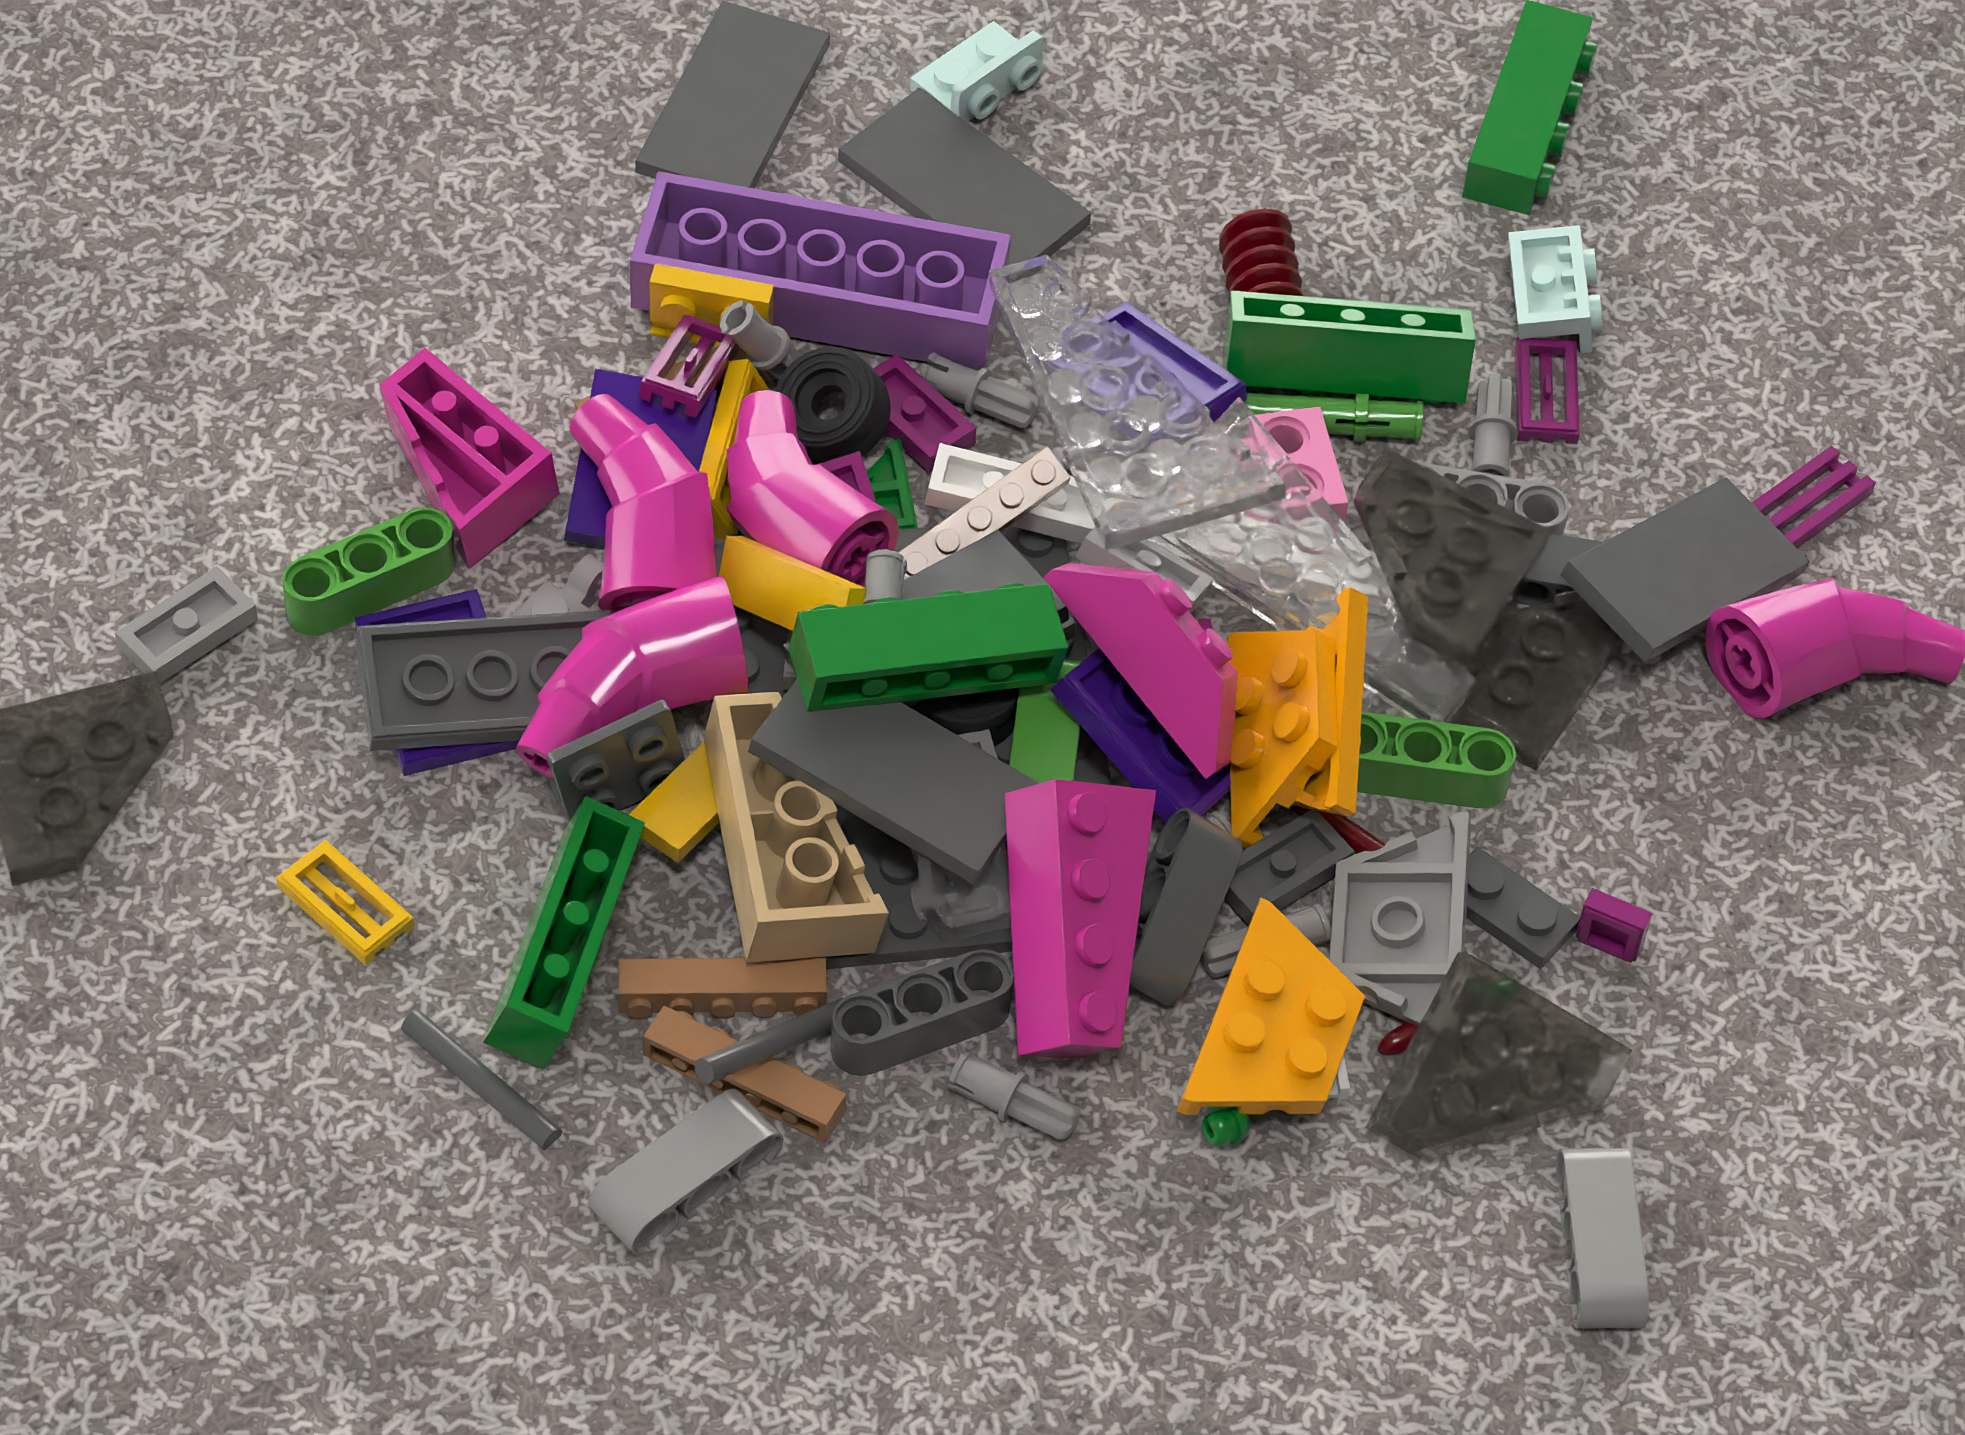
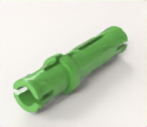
[1238,393,1423,442]

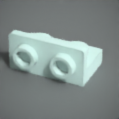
[910,21,1043,122]
[1508,225,1603,353]

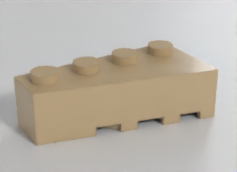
[704,692,889,963]

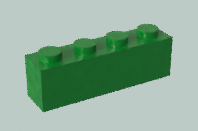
[1462,0,1598,216]
[1223,291,1476,405]
[789,583,1069,712]
[483,796,645,1069]

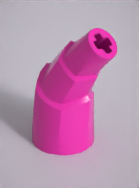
[726,390,898,587]
[570,394,717,614]
[516,576,748,780]
[1705,578,1965,719]

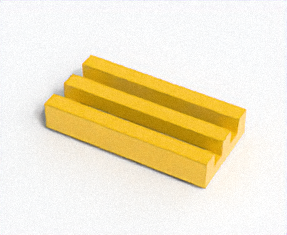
[276,840,415,966]

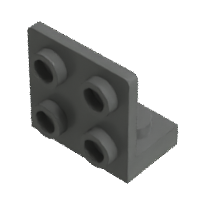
[544,700,685,822]

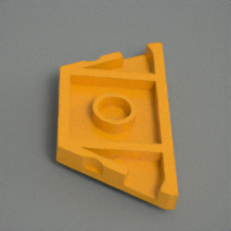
[1292,587,1369,817]
[1227,630,1338,849]
[1177,898,1365,1115]

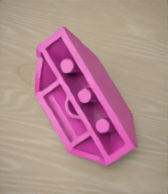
[1043,563,1238,779]

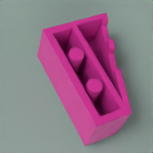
[379,348,560,569]

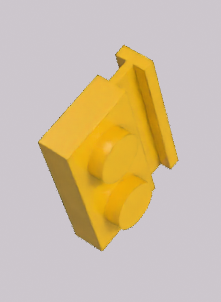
[649,264,774,347]

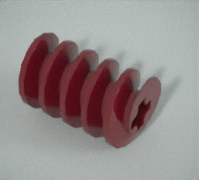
[1219,208,1305,303]

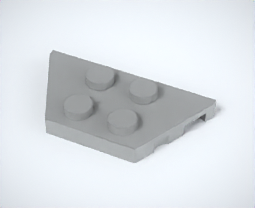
[1329,811,1471,1041]

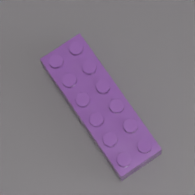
[630,171,1011,371]

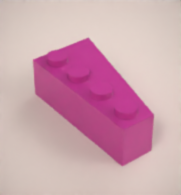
[1004,779,1156,1059]

